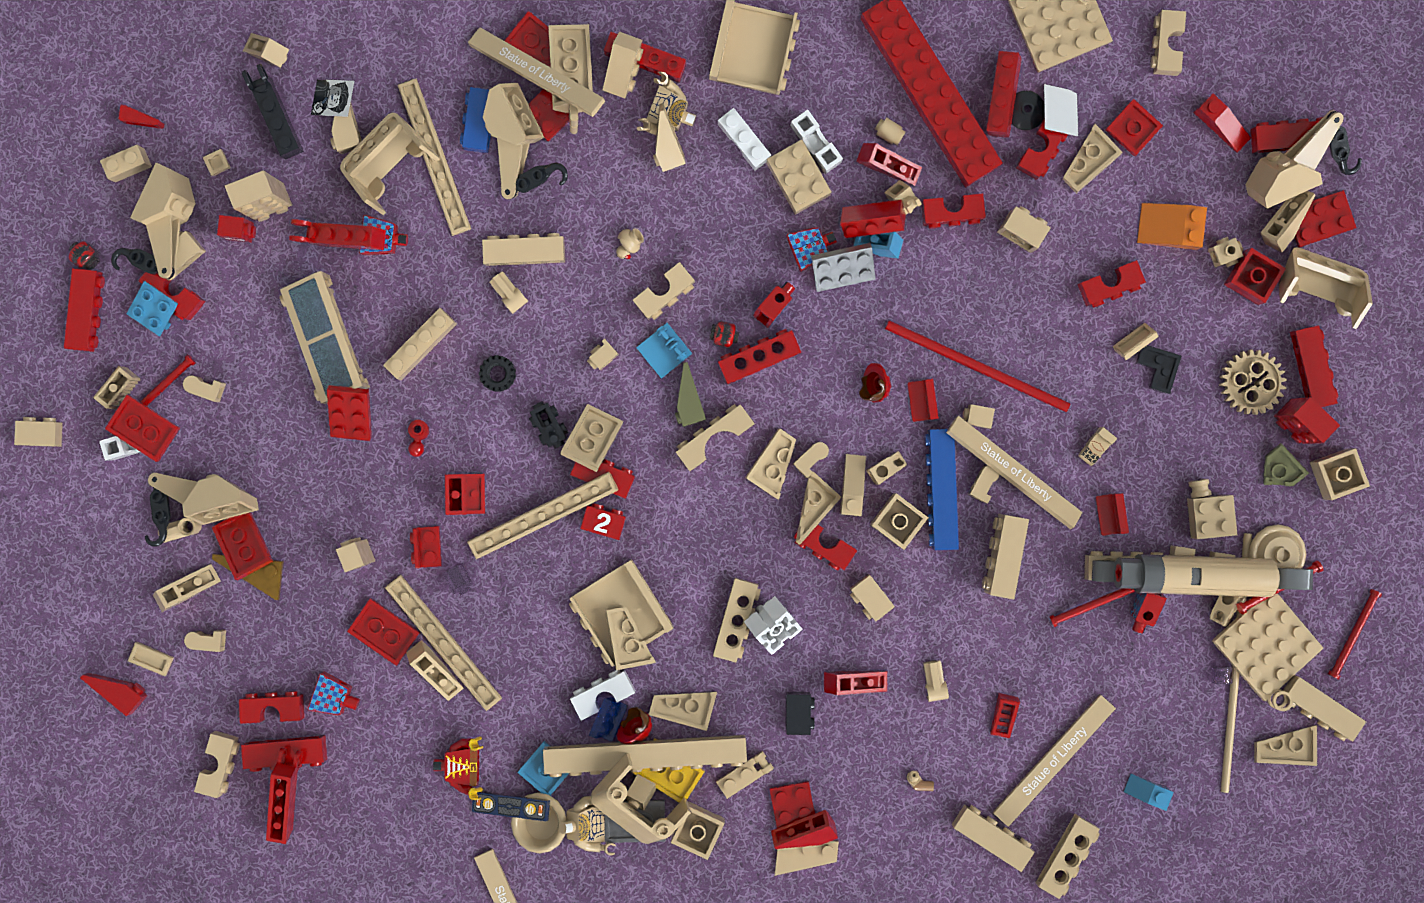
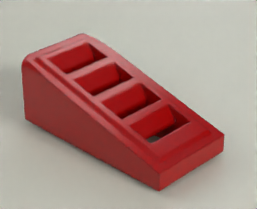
[118,104,165,129]
[990,693,1020,738]

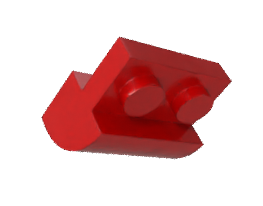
[444,474,485,515]

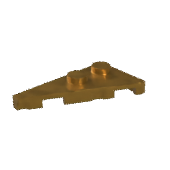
[212,554,284,600]

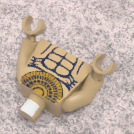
[637,71,696,135]
[559,796,616,855]

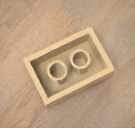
[766,140,831,215]

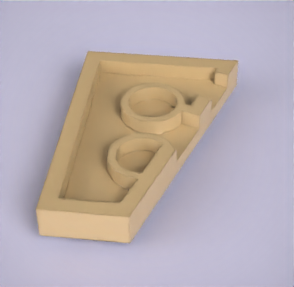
[775,840,839,876]

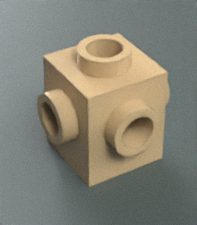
[1208,237,1243,268]

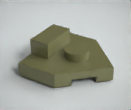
[1263,443,1309,486]

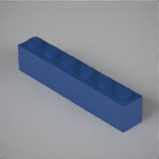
[924,429,959,550]

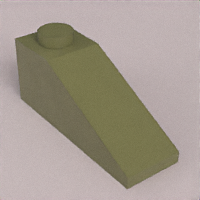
[675,362,706,427]

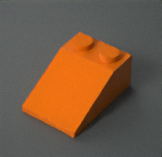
[1137,203,1207,250]

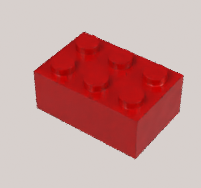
[1274,397,1340,444]

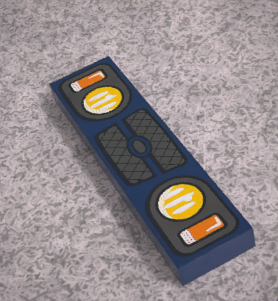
[472,792,550,821]

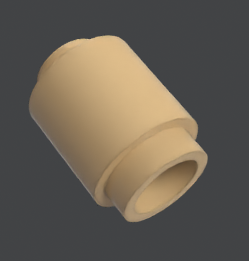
[875,118,906,145]

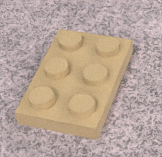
[561,404,623,472]

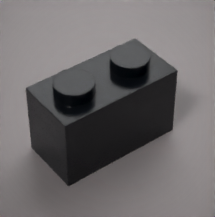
[786,692,815,735]

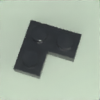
[1136,345,1182,394]

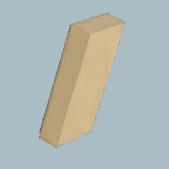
[1113,323,1158,360]
[128,642,174,676]

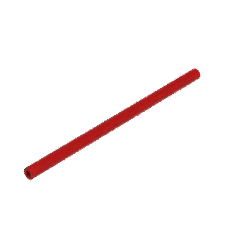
[885,320,1070,412]

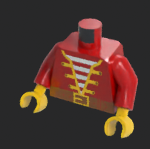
[433,736,483,800]

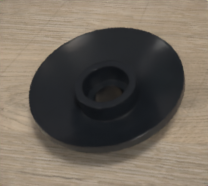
[1012,90,1045,130]

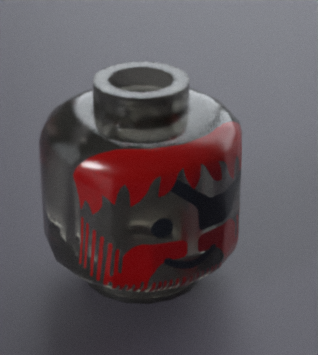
[68,241,100,270]
[709,320,740,349]

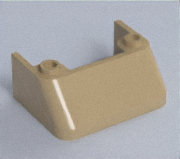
[340,113,440,215]
[1279,247,1373,329]
[591,753,691,844]

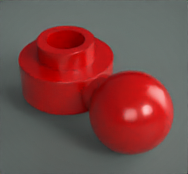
[408,420,429,457]

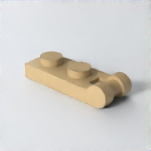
[716,751,774,799]

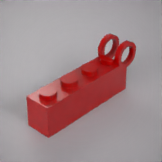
[289,219,386,250]
[266,747,303,844]

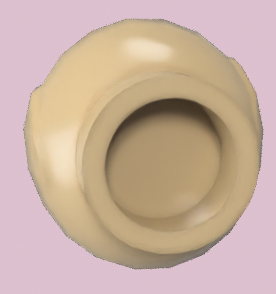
[616,228,644,259]

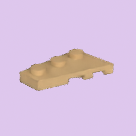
[1063,124,1122,194]
[745,428,796,500]
[605,607,656,670]
[649,692,717,731]
[1254,725,1317,766]

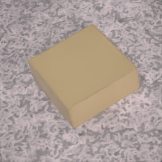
[203,149,231,176]

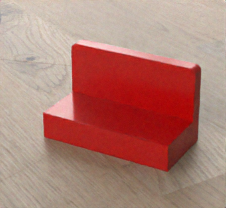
[907,379,939,422]
[1096,493,1129,536]

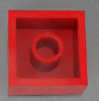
[1224,248,1286,305]

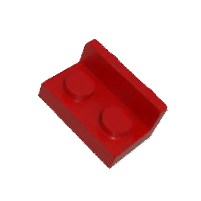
[410,526,442,568]

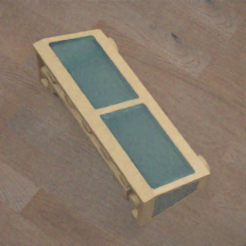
[280,271,370,404]

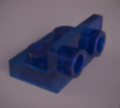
[589,697,628,742]

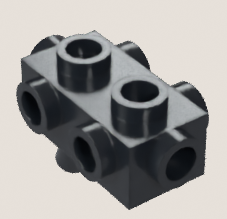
[529,401,569,449]

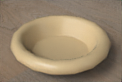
[1248,524,1306,568]
[511,793,567,854]

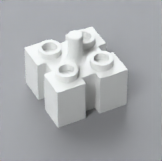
[744,596,803,655]

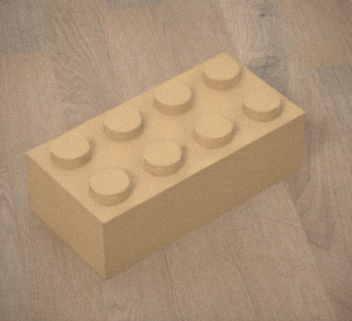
[225,170,292,222]
[982,514,1029,599]

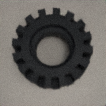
[479,355,516,392]

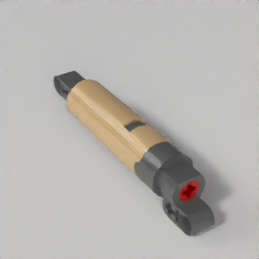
[1092,554,1313,597]

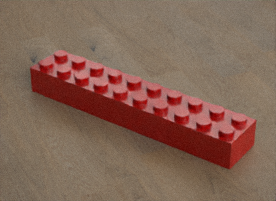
[860,0,1003,188]

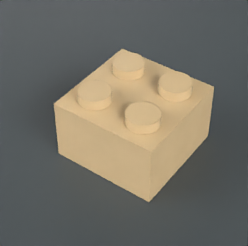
[997,206,1051,253]
[1310,448,1370,500]
[870,493,928,550]
[1187,495,1237,539]
[671,801,725,860]

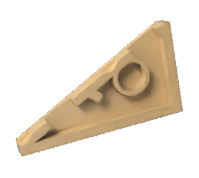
[796,472,841,545]

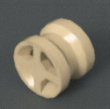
[1188,479,1212,498]

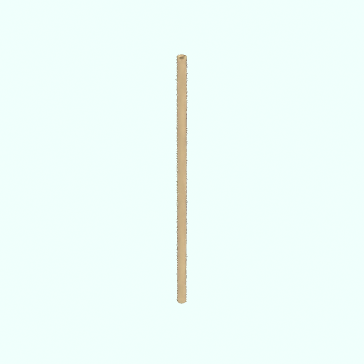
[1221,533,1252,793]

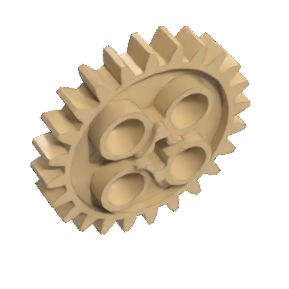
[1219,350,1287,415]

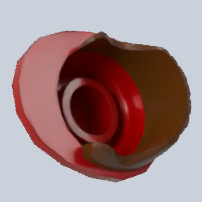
[859,363,892,403]
[617,707,652,744]

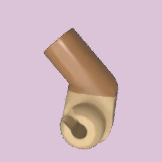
[907,771,934,791]

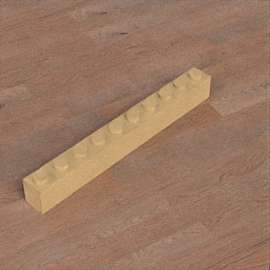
[543,735,747,777]

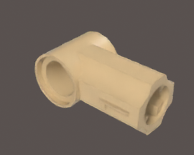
[490,271,528,314]
[158,518,202,543]
[923,660,949,702]

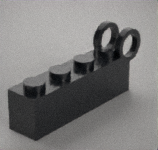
[242,63,304,160]

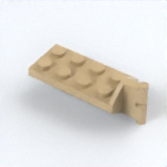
[549,24,593,134]

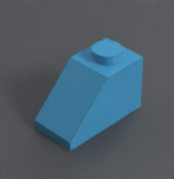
[854,232,903,259]
[1124,774,1174,811]

